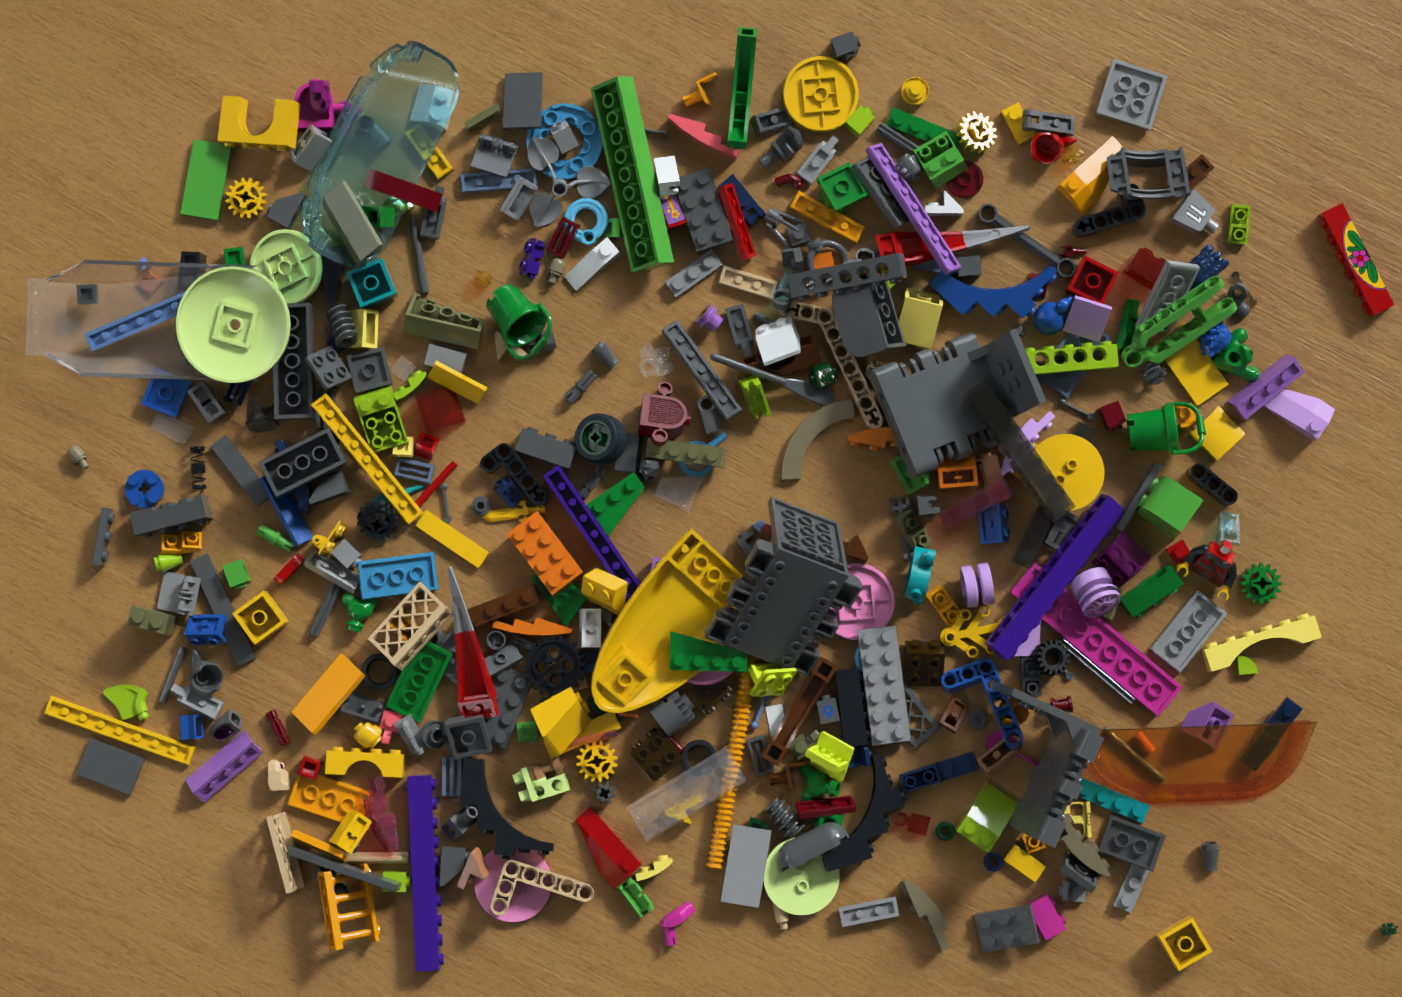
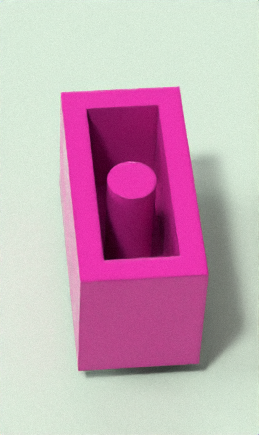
[1025,893,1066,940]

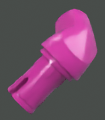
[660,902,695,946]

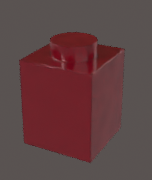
[1098,401,1127,432]

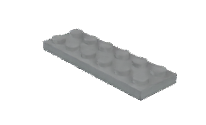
[857,625,911,746]

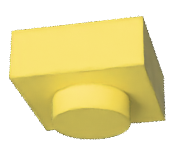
[392,437,415,458]

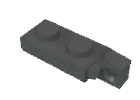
[420,185,447,240]
[725,304,754,357]

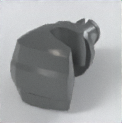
[759,126,804,169]

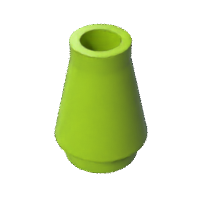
[154,554,183,573]

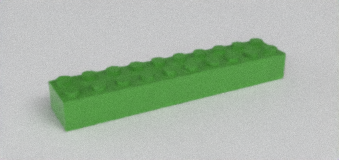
[591,76,674,273]

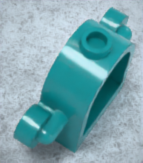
[904,546,936,606]

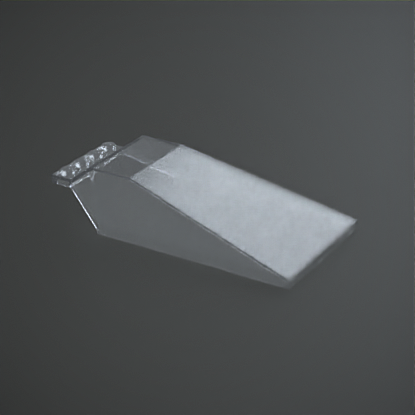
[26,260,262,382]

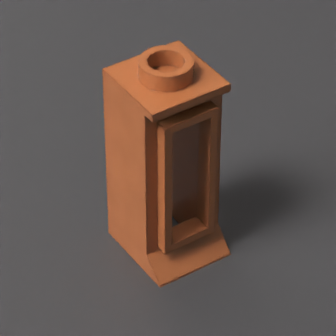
[976,452,1009,505]

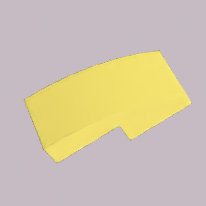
[635,855,673,881]

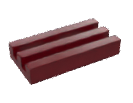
[546,216,581,259]

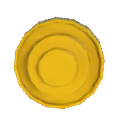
[901,77,929,106]

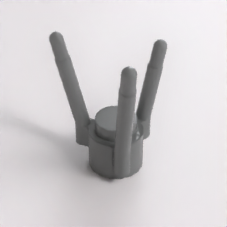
[763,207,803,249]

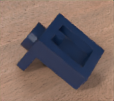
[493,476,526,509]

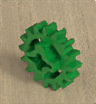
[1239,563,1283,604]

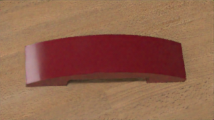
[364,169,443,212]

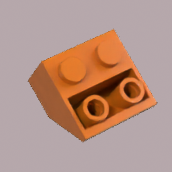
[936,450,978,490]

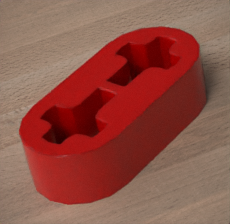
[273,553,305,586]

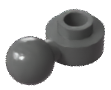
[1228,282,1250,317]

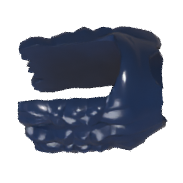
[1189,243,1229,291]

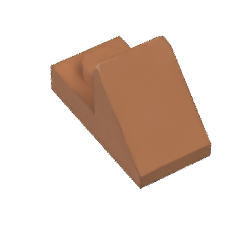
[457,847,490,890]

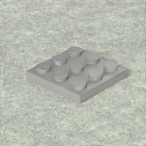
[1095,59,1168,131]

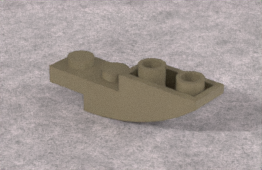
[1060,813,1110,877]
[901,879,949,950]

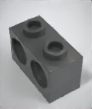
[187,381,228,425]

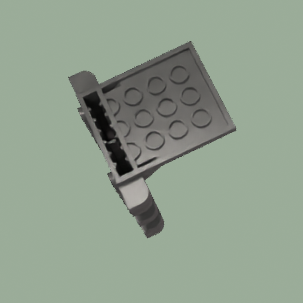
[867,329,1046,479]
[704,496,863,677]
[990,682,1104,848]

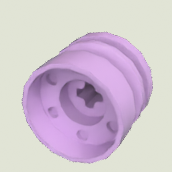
[1070,567,1121,617]

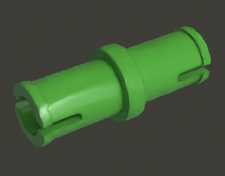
[256,524,295,553]

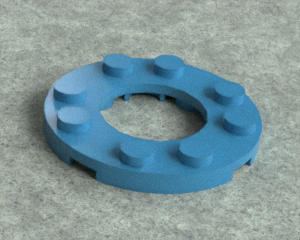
[526,103,603,180]

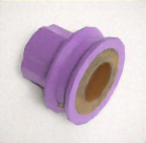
[695,304,723,332]

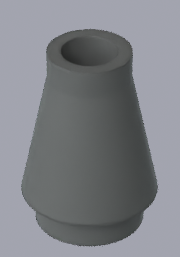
[591,341,619,369]
[1200,841,1220,871]

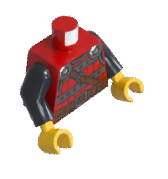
[1176,541,1237,601]

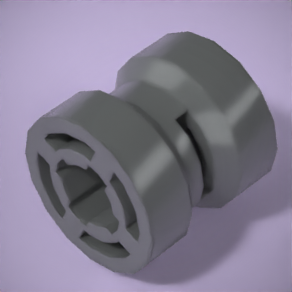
[486,631,507,650]

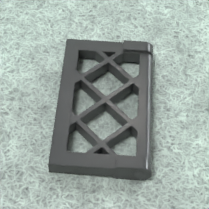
[903,683,941,748]

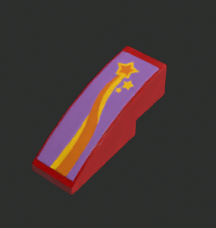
[655,176,687,231]

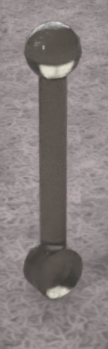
[1231,271,1257,306]

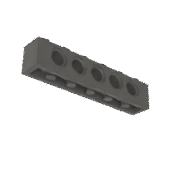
[788,253,907,301]

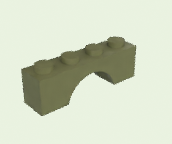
[645,438,726,469]

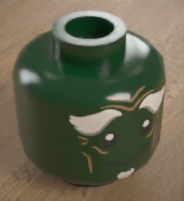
[808,362,838,389]

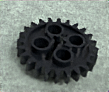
[524,635,587,697]

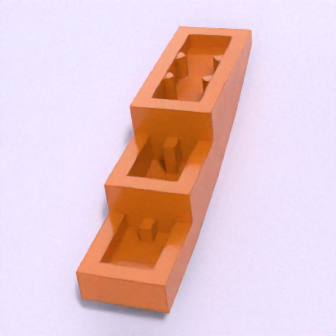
[492,617,574,635]

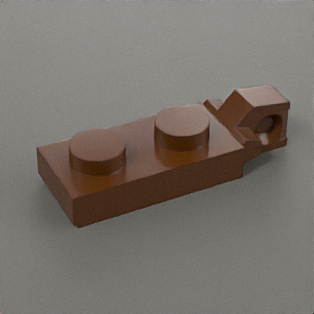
[1169,154,1214,199]

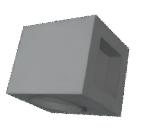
[549,120,579,154]
[331,539,363,569]

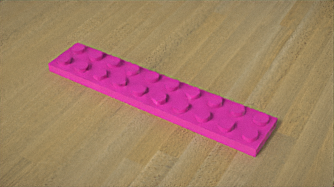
[1010,563,1183,717]

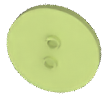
[249,229,323,303]
[763,837,840,915]

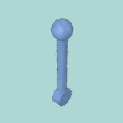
[750,696,770,729]

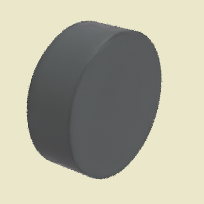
[968,710,987,729]

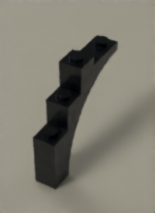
[821,753,906,872]
[460,758,555,859]

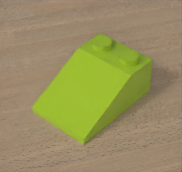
[955,782,1017,853]

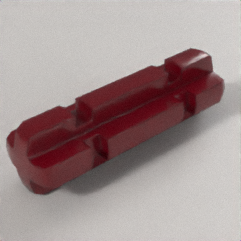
[266,710,291,746]

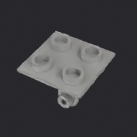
[157,571,201,616]

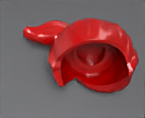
[1030,132,1077,165]

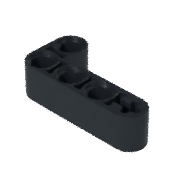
[1071,183,1146,238]
[480,443,549,506]

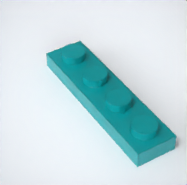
[1078,778,1150,823]

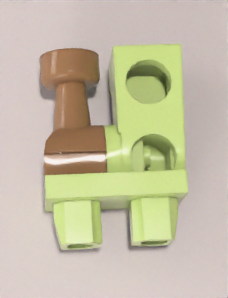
[512,756,571,802]

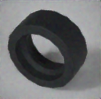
[361,653,399,690]
[681,740,717,776]

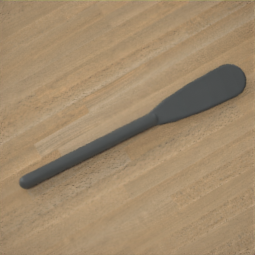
[710,353,835,406]

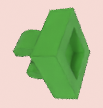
[604,218,623,240]
[516,721,538,743]

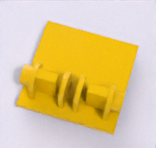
[312,520,346,555]

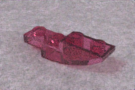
[938,478,1014,531]
[363,775,400,852]

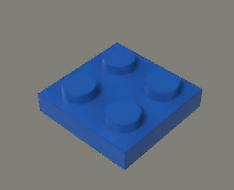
[141,369,192,418]

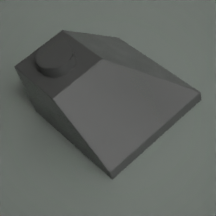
[309,469,351,506]

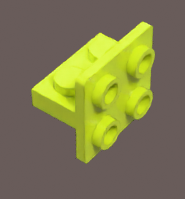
[748,663,797,697]
[805,731,854,782]

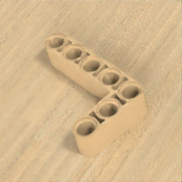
[490,859,594,916]

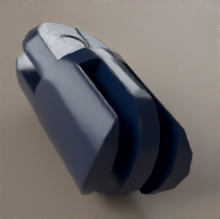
[223,380,252,407]

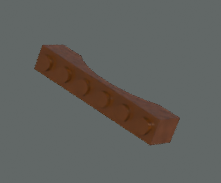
[760,656,838,766]

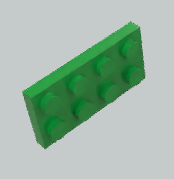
[386,641,453,723]

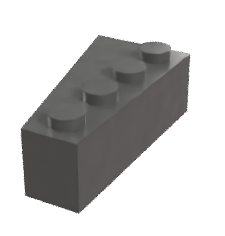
[130,494,213,539]

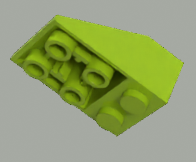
[354,385,408,453]

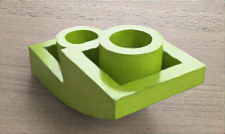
[1227,204,1251,245]
[393,370,428,402]

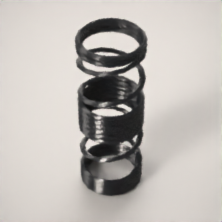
[190,446,207,489]

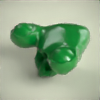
[1214,328,1260,382]

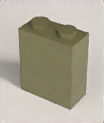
[127,605,179,635]

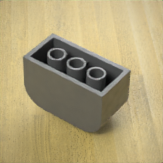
[832,273,906,357]

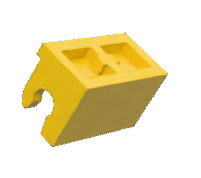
[328,809,372,854]

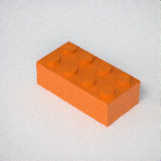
[507,511,584,598]

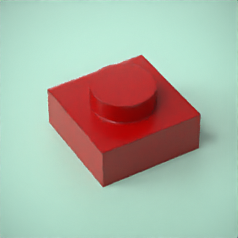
[1165,539,1190,566]

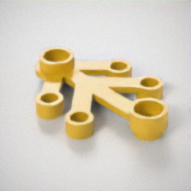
[940,604,1003,658]

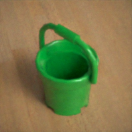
[486,284,552,361]
[1127,402,1206,455]

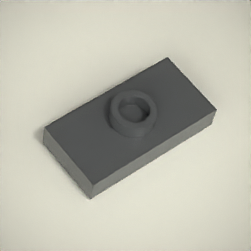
[484,643,523,678]

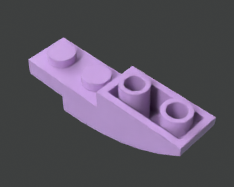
[1001,411,1055,476]

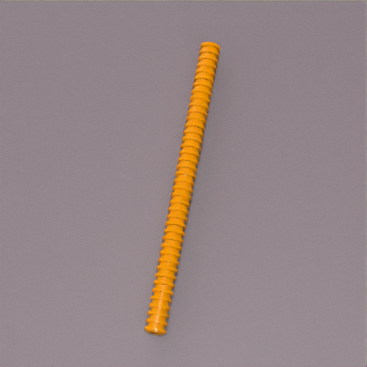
[706,654,760,869]

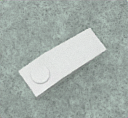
[564,237,620,292]

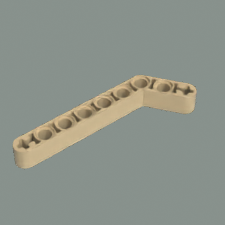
[779,300,883,429]

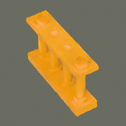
[317,864,381,950]

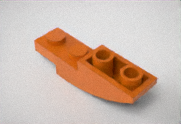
[846,427,898,452]

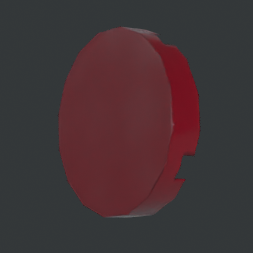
[946,160,984,199]

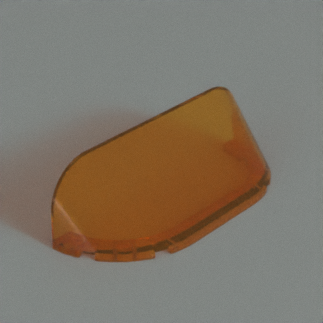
[1090,720,1318,803]

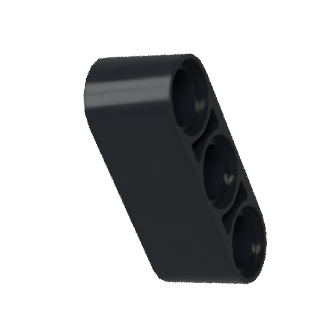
[1187,463,1238,506]

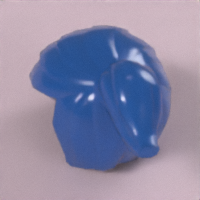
[1032,295,1073,335]

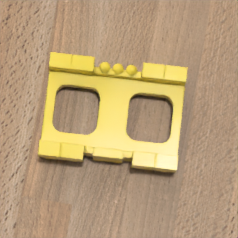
[1064,801,1092,838]

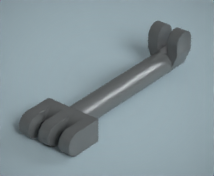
[889,495,913,562]

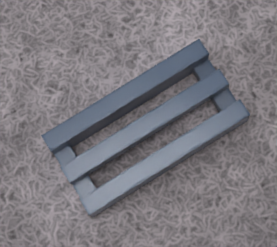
[393,457,435,484]
[442,757,462,796]

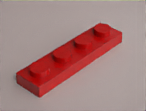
[718,183,756,261]

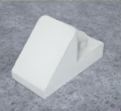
[924,191,964,216]

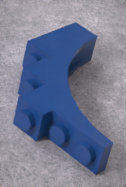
[929,264,1057,318]

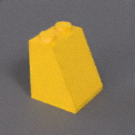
[530,687,591,757]

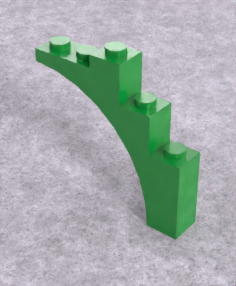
[727,27,757,150]

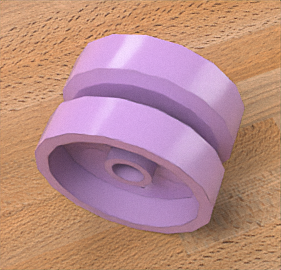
[960,563,995,608]

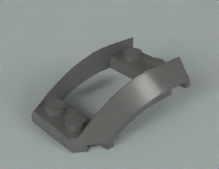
[1106,147,1191,200]

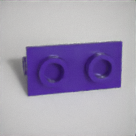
[519,238,545,279]

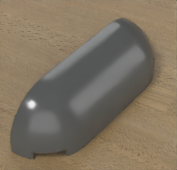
[777,822,850,872]

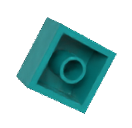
[346,258,399,309]

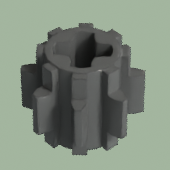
[1142,362,1167,385]
[593,781,616,805]

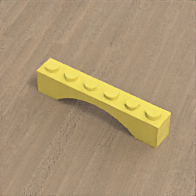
[1201,613,1322,672]

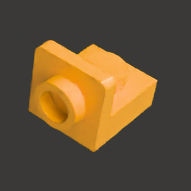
[1175,402,1197,432]

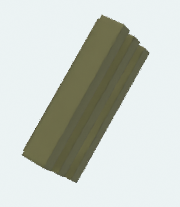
[464,104,502,133]

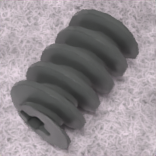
[326,304,358,348]
[763,796,806,838]

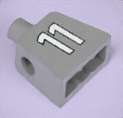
[1170,189,1219,234]

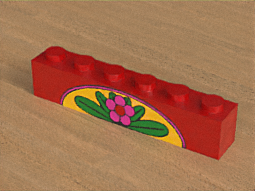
[1318,203,1394,318]

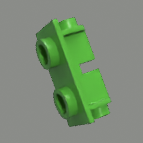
[618,877,654,919]

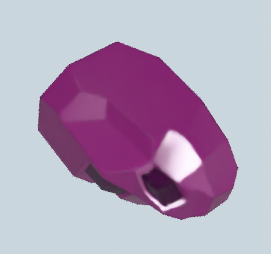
[309,80,331,114]

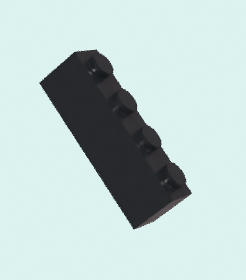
[835,668,871,747]

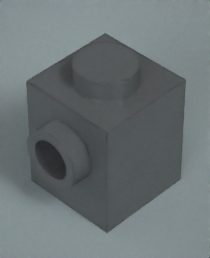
[830,31,861,60]

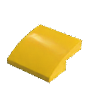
[1190,406,1245,462]

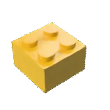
[232,591,289,645]
[1156,915,1213,971]

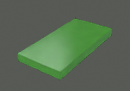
[180,139,232,221]

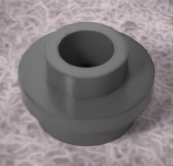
[471,496,491,516]

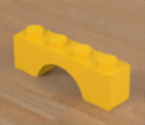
[325,747,406,778]

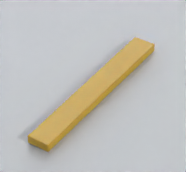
[311,393,423,525]
[44,696,196,766]

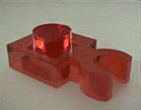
[895,812,931,836]

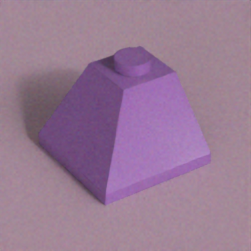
[1180,702,1234,749]

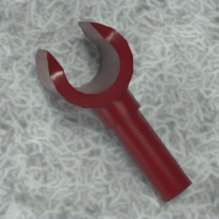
[1060,245,1087,257]

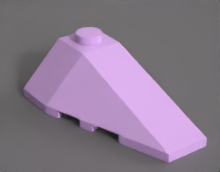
[1262,389,1335,441]

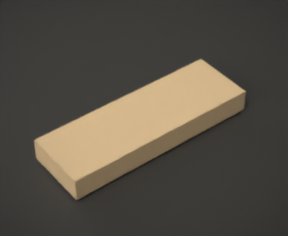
[718,265,778,300]

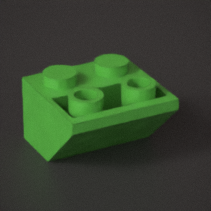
[913,131,968,189]

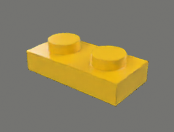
[1001,102,1036,146]

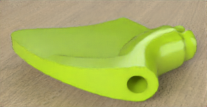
[103,685,149,721]

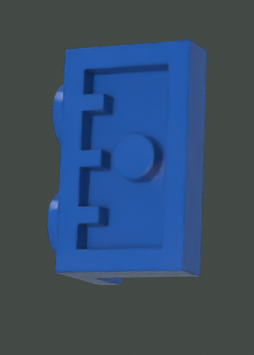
[978,504,1010,544]
[184,614,227,646]

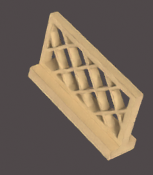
[368,581,453,670]
[266,812,305,894]

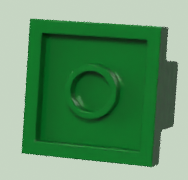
[816,162,869,213]

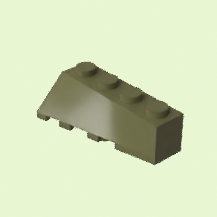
[403,292,484,349]

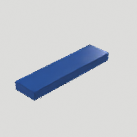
[260,476,313,547]

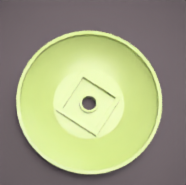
[176,266,291,383]

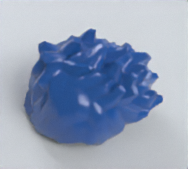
[1199,321,1232,358]

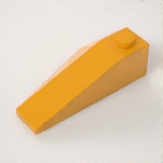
[1057,136,1122,215]

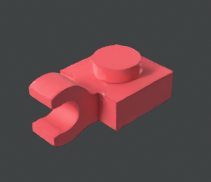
[379,710,403,745]

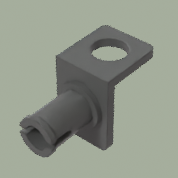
[441,806,478,841]

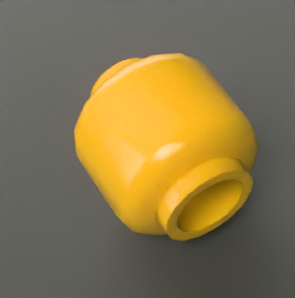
[354,720,382,748]

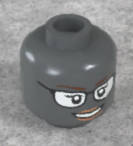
[896,153,923,183]

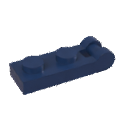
[718,174,766,227]

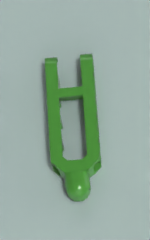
[1121,276,1237,368]

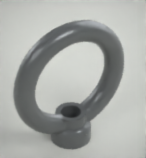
[806,237,849,285]

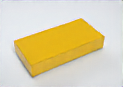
[1003,844,1046,882]

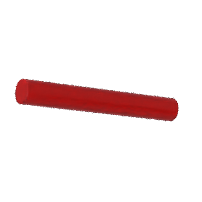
[415,460,458,508]

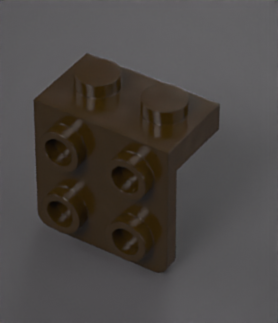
[904,640,945,686]
[687,680,732,715]
[630,727,683,781]

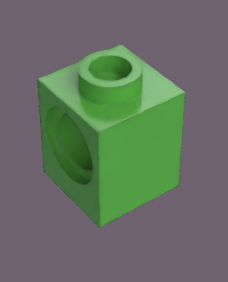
[222,559,251,590]

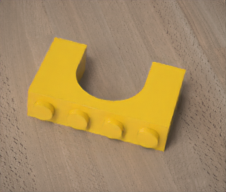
[217,96,301,152]

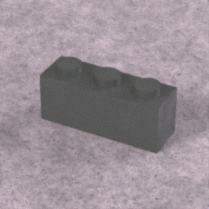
[515,427,577,470]

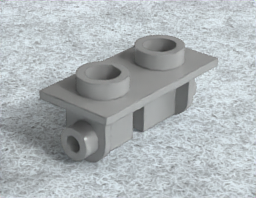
[393,714,427,756]

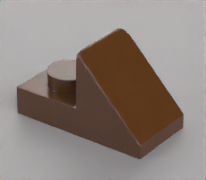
[843,534,869,562]
[938,695,970,734]

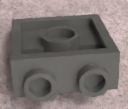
[443,714,492,760]

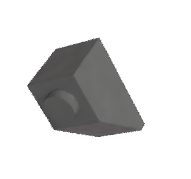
[267,192,308,230]
[439,846,470,886]

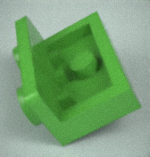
[890,455,931,495]

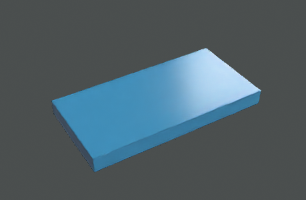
[357,552,439,600]

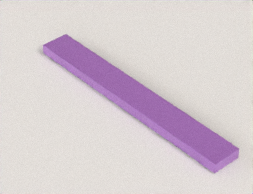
[865,143,962,275]

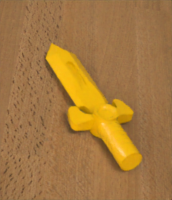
[482,500,546,523]

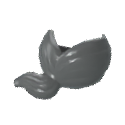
[190,649,223,694]

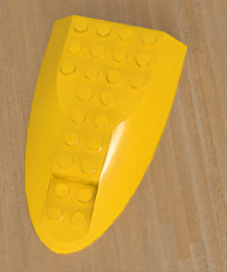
[591,528,743,713]

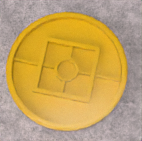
[783,56,859,133]
[1026,434,1105,511]

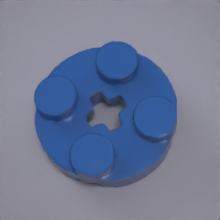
[125,470,165,508]

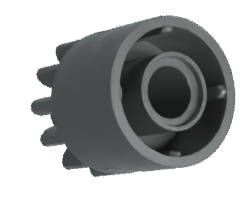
[650,691,696,737]

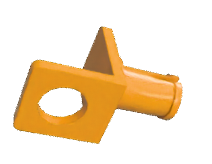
[682,72,719,108]

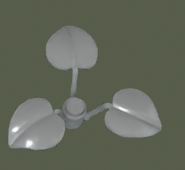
[527,137,611,227]

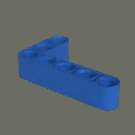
[941,658,1023,750]

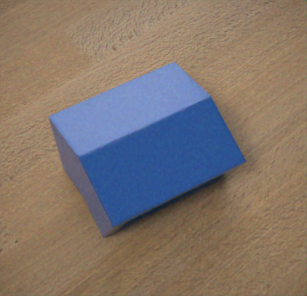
[180,714,204,740]

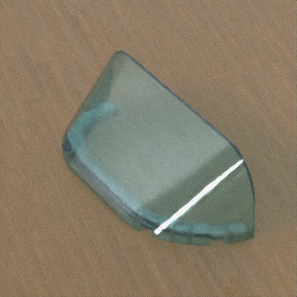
[302,41,460,267]

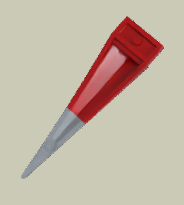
[875,225,1030,271]
[448,566,500,718]

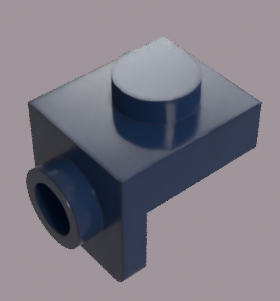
[848,745,871,768]

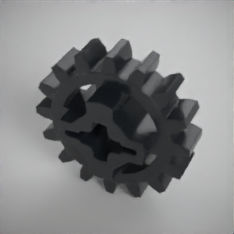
[357,500,399,540]

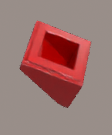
[414,432,440,461]
[297,755,324,781]

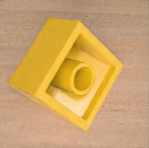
[581,568,628,615]

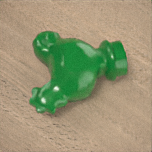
[342,592,380,632]
[799,764,841,801]

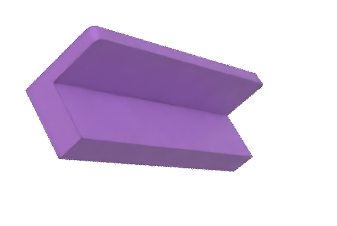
[1227,354,1305,420]
[186,730,263,802]

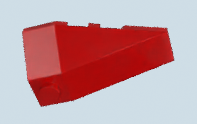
[576,806,642,889]

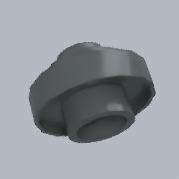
[420,720,448,749]

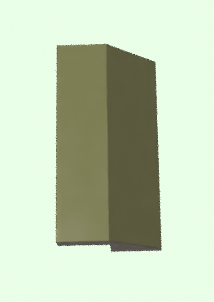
[322,180,383,269]

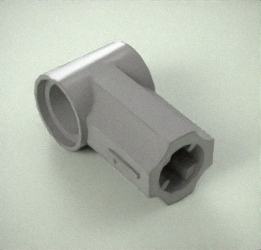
[698,395,722,435]

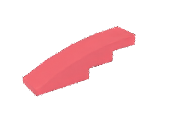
[668,114,738,160]

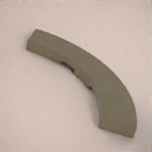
[781,399,854,480]

